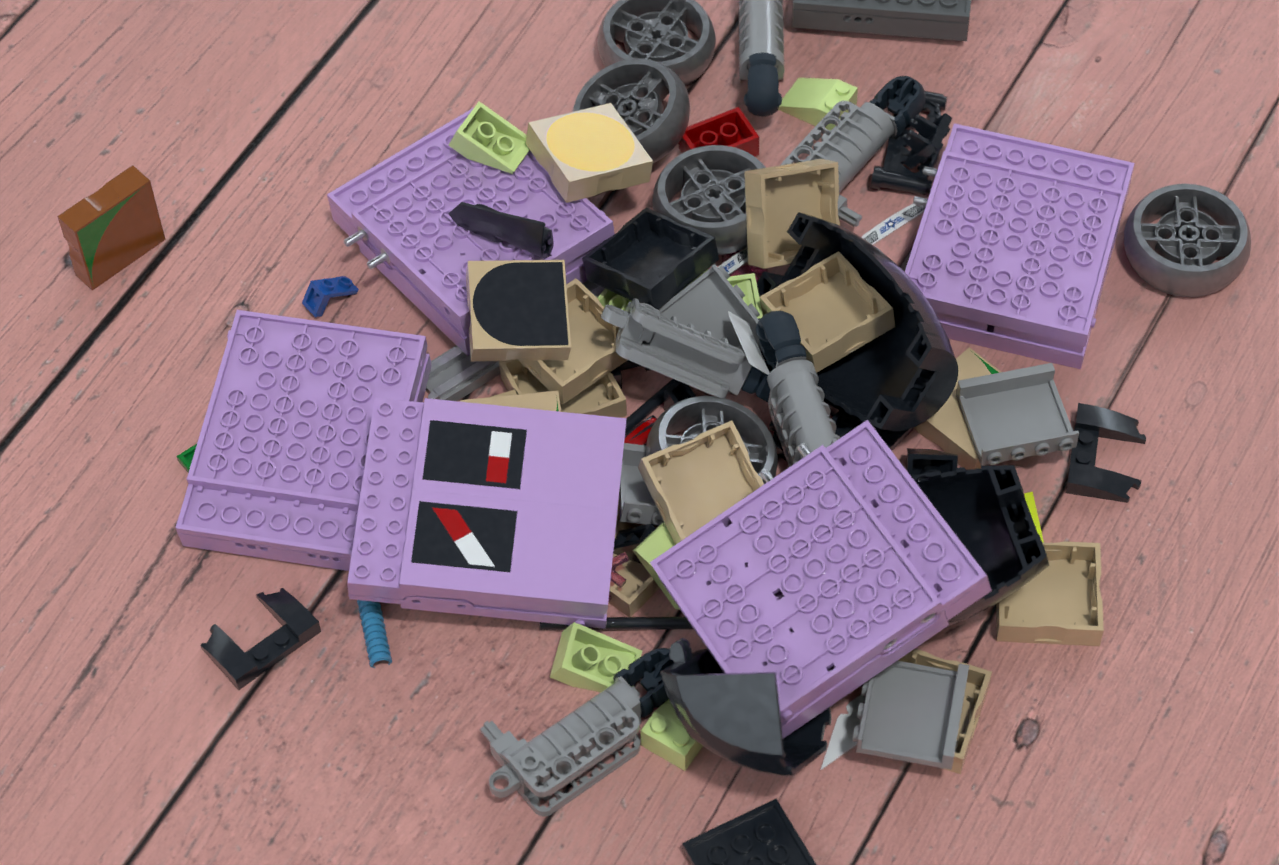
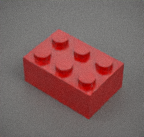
[678,107,760,157]

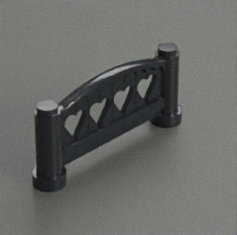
[870,91,947,195]

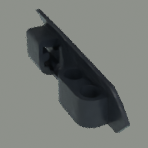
[448,202,554,259]

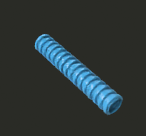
[357,600,392,668]

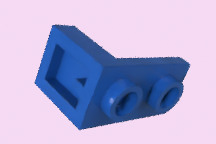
[302,276,359,317]

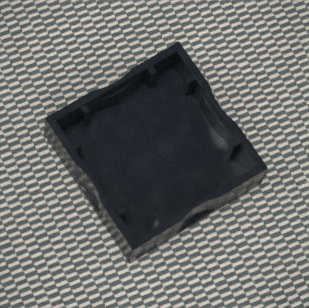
[582,207,719,309]

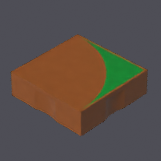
[57,165,166,291]

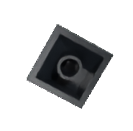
[906,448,958,476]

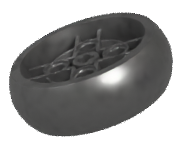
[597,0,716,86]
[573,59,690,163]
[652,145,766,255]
[1124,184,1251,297]
[646,396,778,484]

